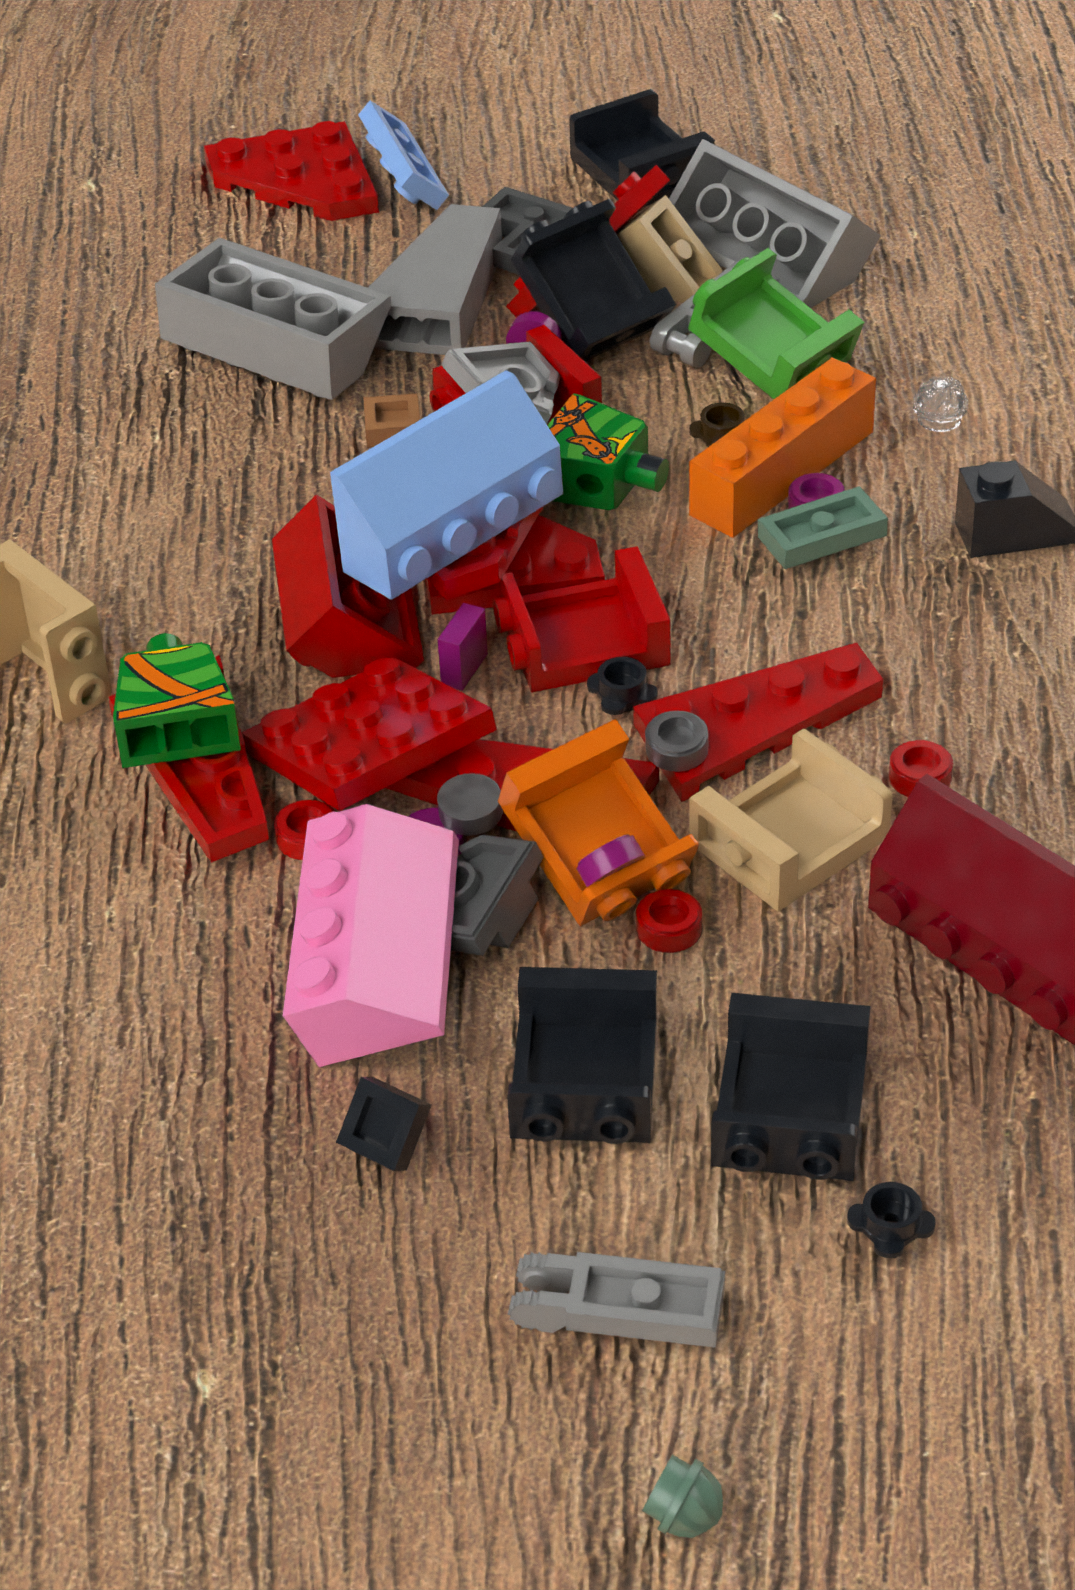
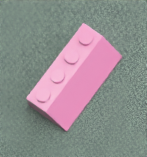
[283,804,459,1067]

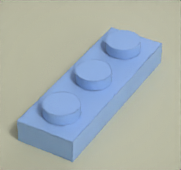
[358,100,449,210]

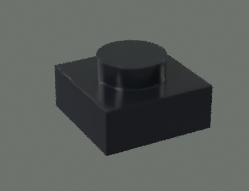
[336,1077,432,1171]

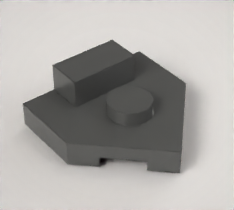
[451,835,544,956]

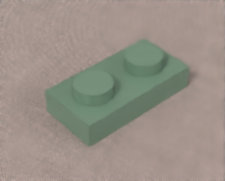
[758,486,888,569]

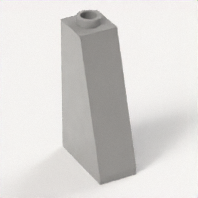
[368,204,502,355]

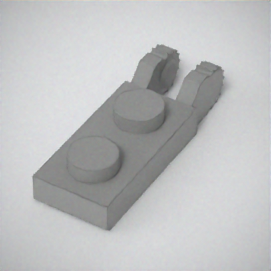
[508,1252,725,1348]

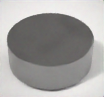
[645,711,708,772]
[437,773,503,836]

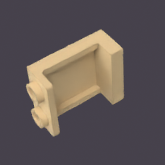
[0,539,112,723]
[689,729,892,912]

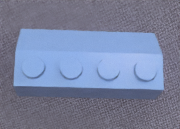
[330,370,563,600]

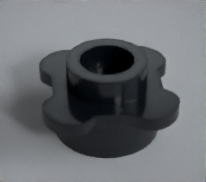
[587,657,658,715]
[847,1182,936,1258]

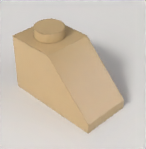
[616,195,723,303]

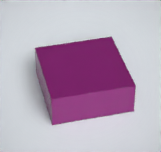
[437,603,488,691]

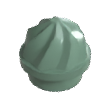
[642,1454,723,1538]

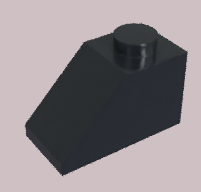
[955,460,1075,558]

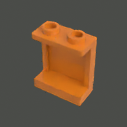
[498,719,699,927]

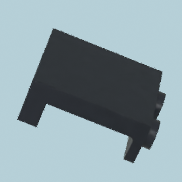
[569,89,715,207]
[510,199,676,361]
[507,967,657,1144]
[711,993,871,1181]

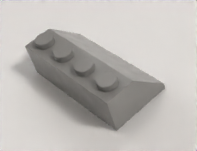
[669,139,881,308]
[155,238,391,400]

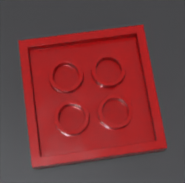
[242,657,497,811]

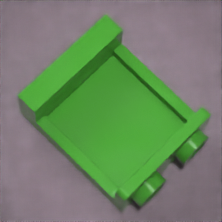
[688,248,864,399]

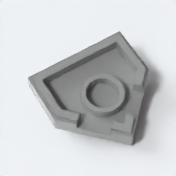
[441,342,560,424]

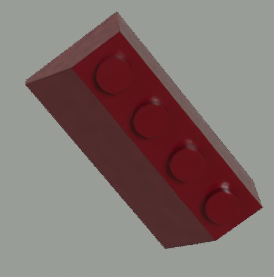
[868,774,1075,1045]

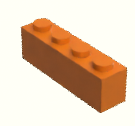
[689,357,876,538]

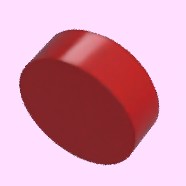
[889,740,953,797]
[274,800,335,860]
[636,889,702,953]

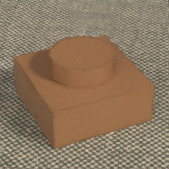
[363,393,420,448]

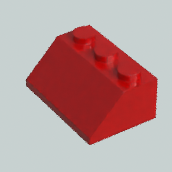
[272,494,424,678]

